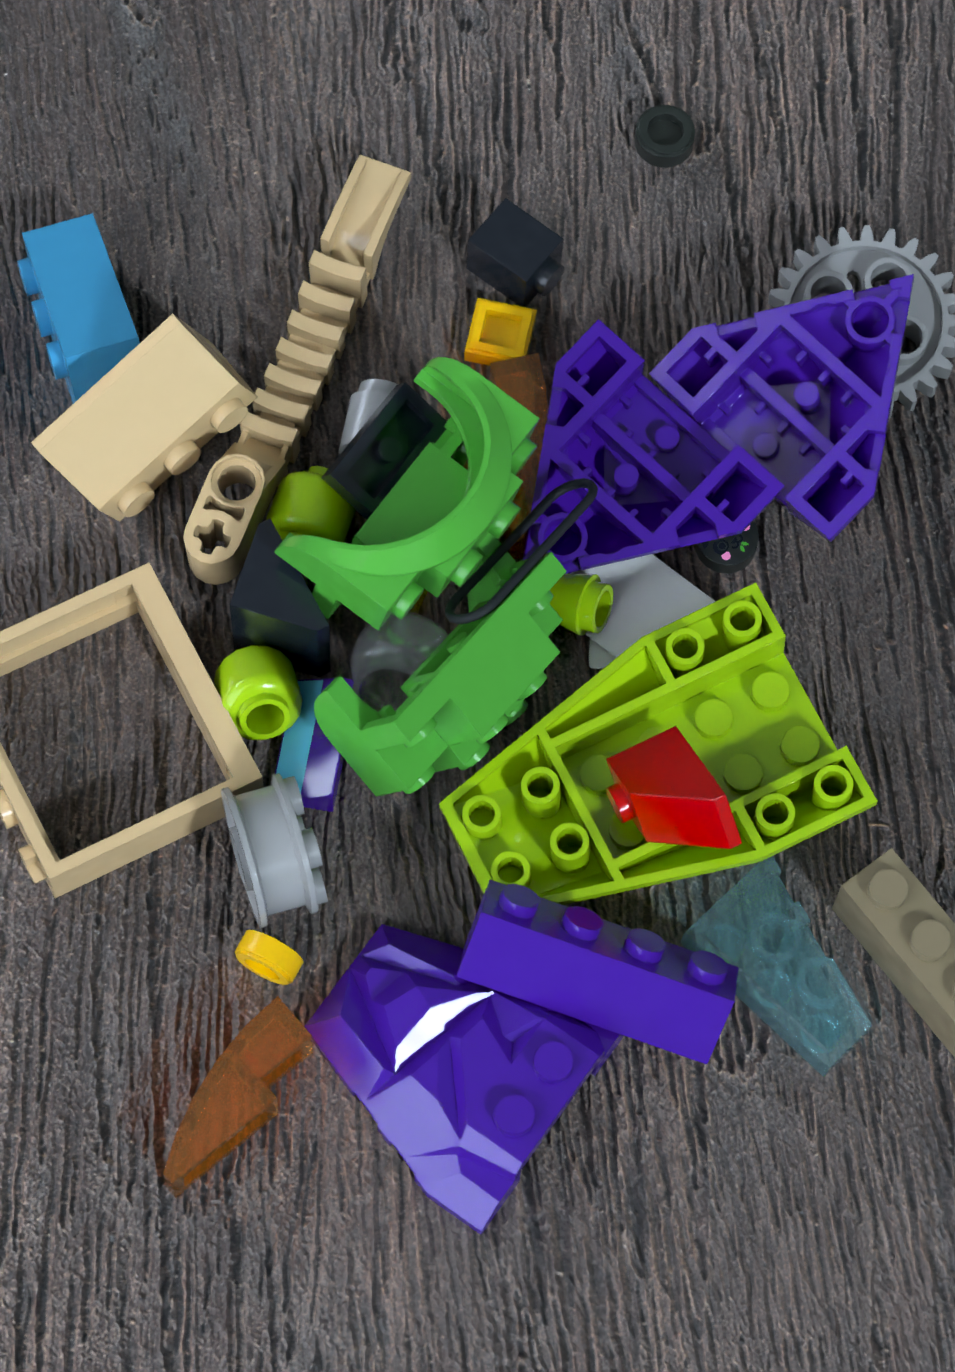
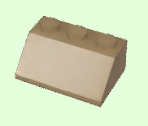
[31,314,258,522]

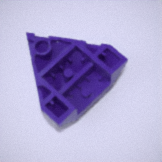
[649,274,914,542]
[523,319,785,574]

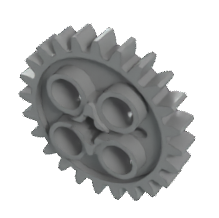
[768,225,955,419]

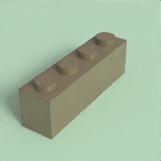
[832,848,955,1058]

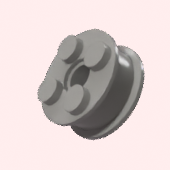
[221,773,328,928]

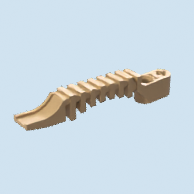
[183,155,411,585]

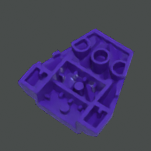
[304,924,624,1235]

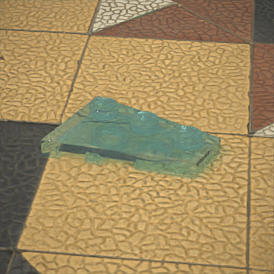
[680,856,872,1077]

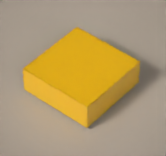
[464,298,537,373]

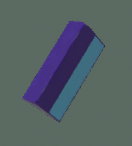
[275,678,356,812]

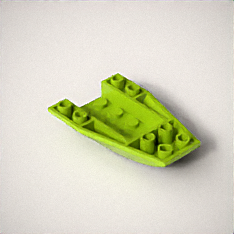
[439,582,877,905]

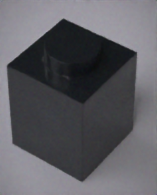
[466,198,564,307]

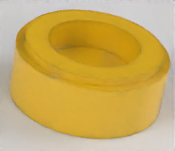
[235,930,303,985]

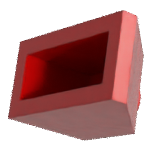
[606,726,742,849]

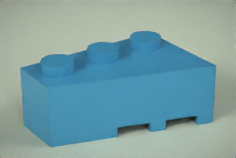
[17,213,140,404]

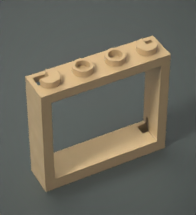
[0,563,264,898]

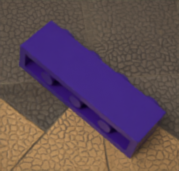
[457,879,739,1065]

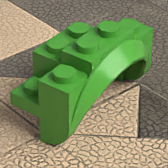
[274,357,540,631]
[314,533,567,797]

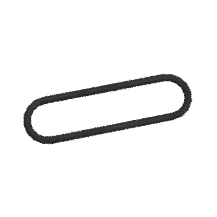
[445,478,598,624]

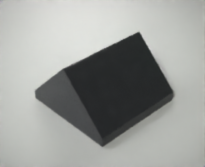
[230,519,331,677]

